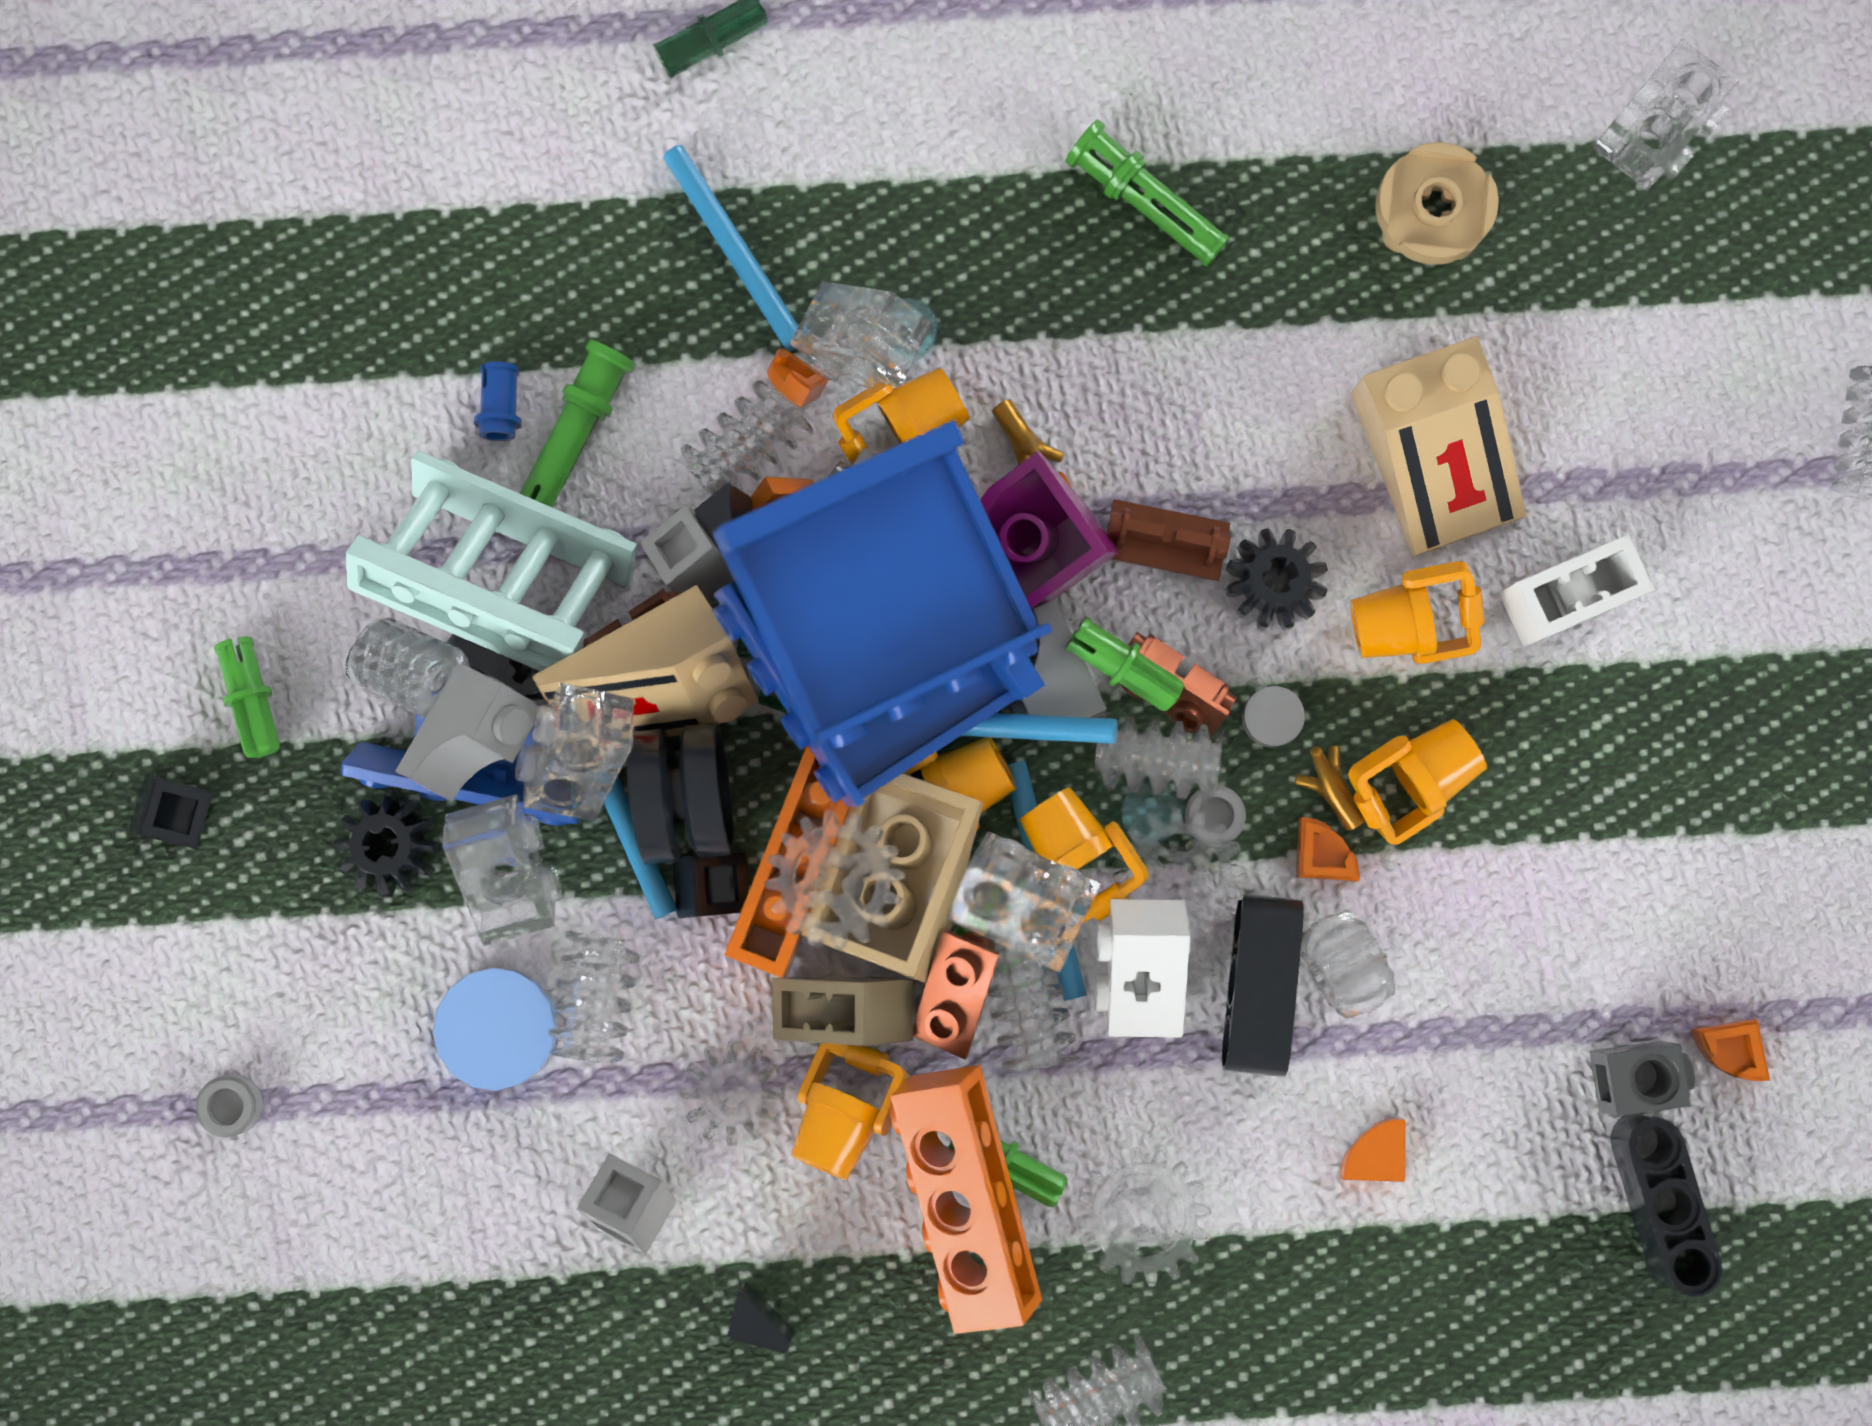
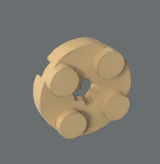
[1375,142,1499,265]

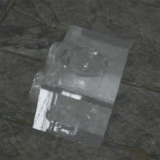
[442,794,563,947]

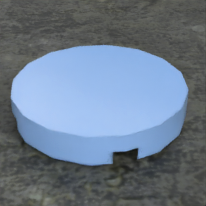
[433,968,557,1091]

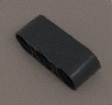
[1222,893,1304,1077]
[1610,1113,1723,1297]

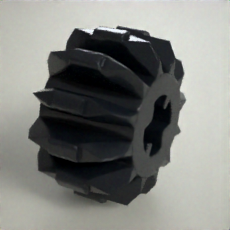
[1225,528,1328,631]
[333,794,442,898]

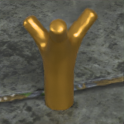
[992,399,1064,465]
[1295,746,1365,831]

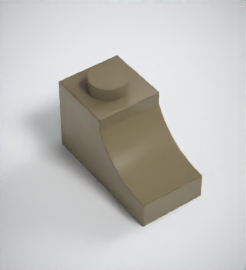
[773,976,913,1046]

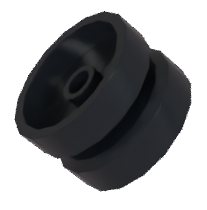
[627,722,734,865]

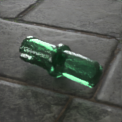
[652,0,768,79]

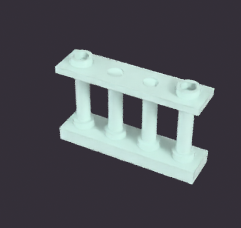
[346,450,637,671]

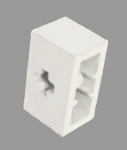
[1499,534,1655,647]
[1095,899,1190,1037]

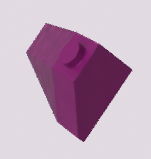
[980,451,1119,613]

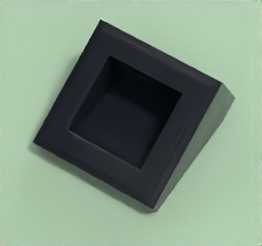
[694,484,753,556]
[129,774,214,849]
[673,852,749,919]
[727,1282,795,1353]

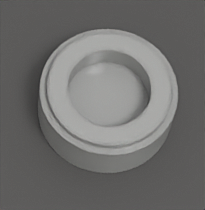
[1242,686,1305,748]
[1183,785,1246,846]
[195,1075,263,1138]

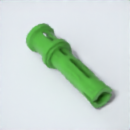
[1065,119,1230,267]
[519,339,636,508]

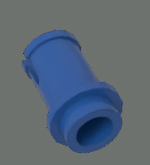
[474,361,522,441]

